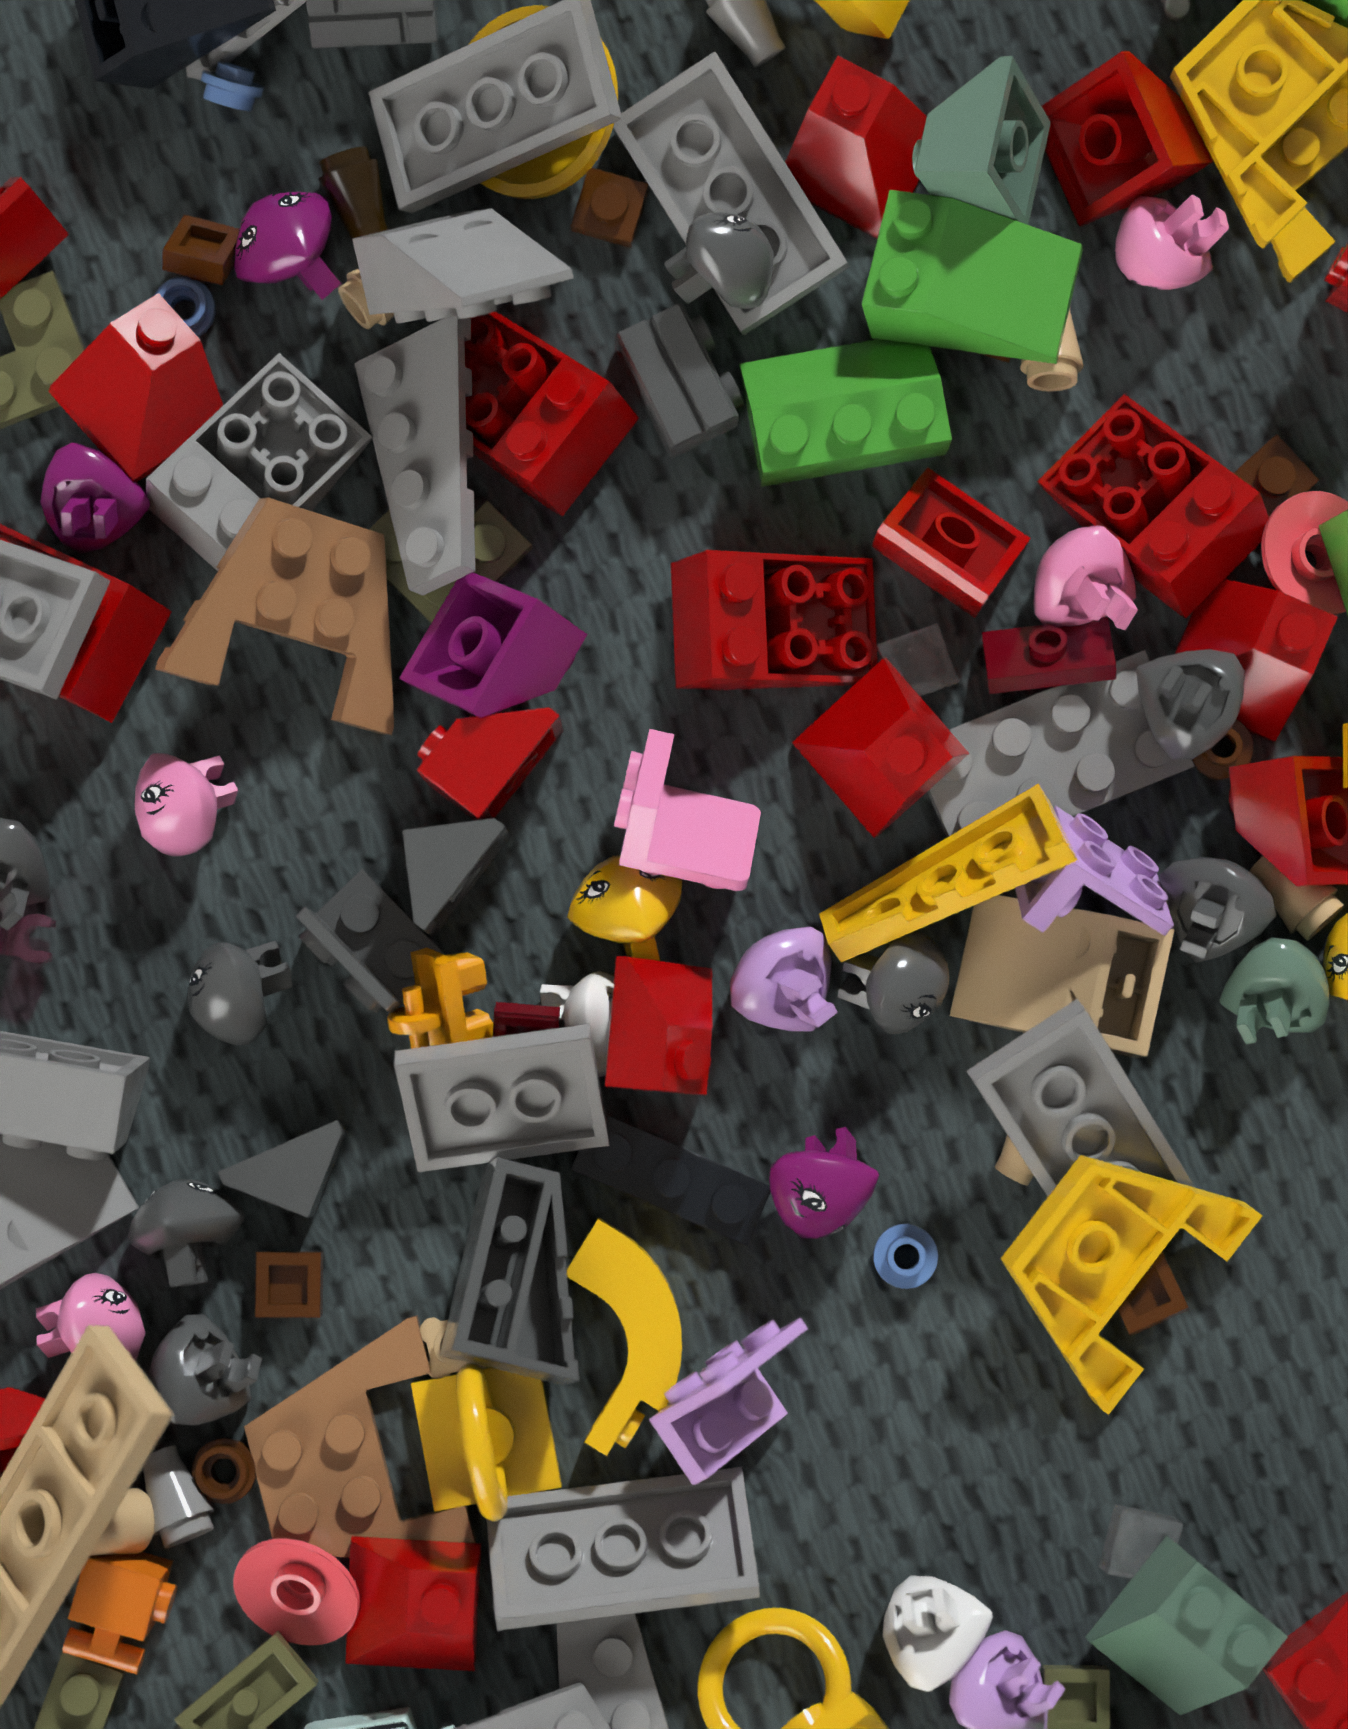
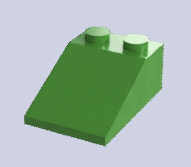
[862,190,1083,364]

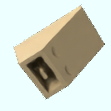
[949,895,1175,1058]

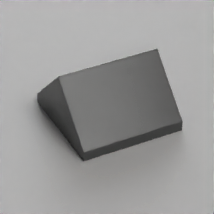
[402,818,511,938]

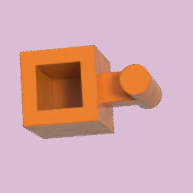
[62,1552,177,1675]

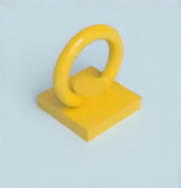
[411,1363,562,1521]
[697,1608,889,1729]

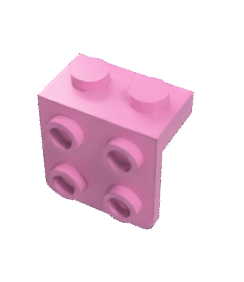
[614,729,761,891]

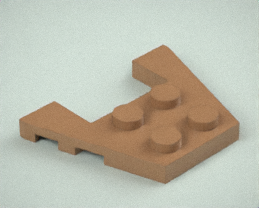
[155,498,394,735]
[244,1315,477,1558]

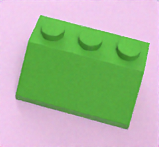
[739,339,952,487]

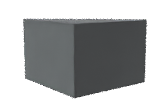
[218,1120,348,1218]

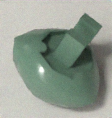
[1220,938,1330,1044]

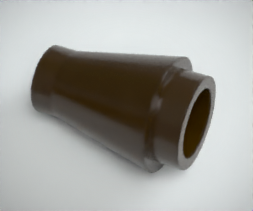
[318,146,388,243]

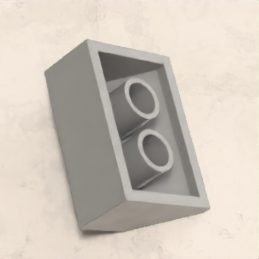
[0,1031,150,1160]

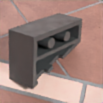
[440,1157,579,1386]

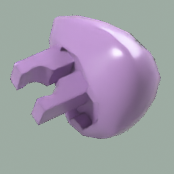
[730,927,838,1031]
[949,1631,1065,1729]

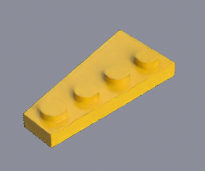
[819,784,1078,963]

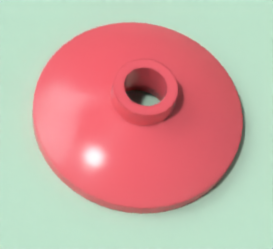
[1261,491,1348,615]
[233,1539,360,1645]

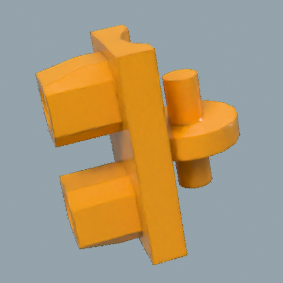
[387,947,493,1049]

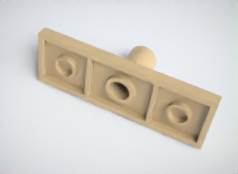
[0,1325,173,1708]

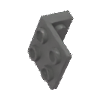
[296,869,445,1013]

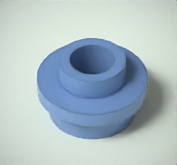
[201,61,264,111]
[155,277,216,337]
[873,1224,938,1289]

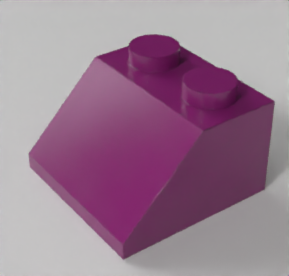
[399,572,588,718]

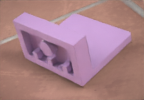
[1015,806,1174,935]
[649,1317,808,1485]

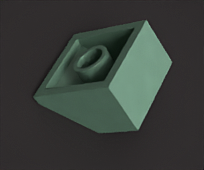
[912,56,1051,225]
[1085,1536,1288,1715]

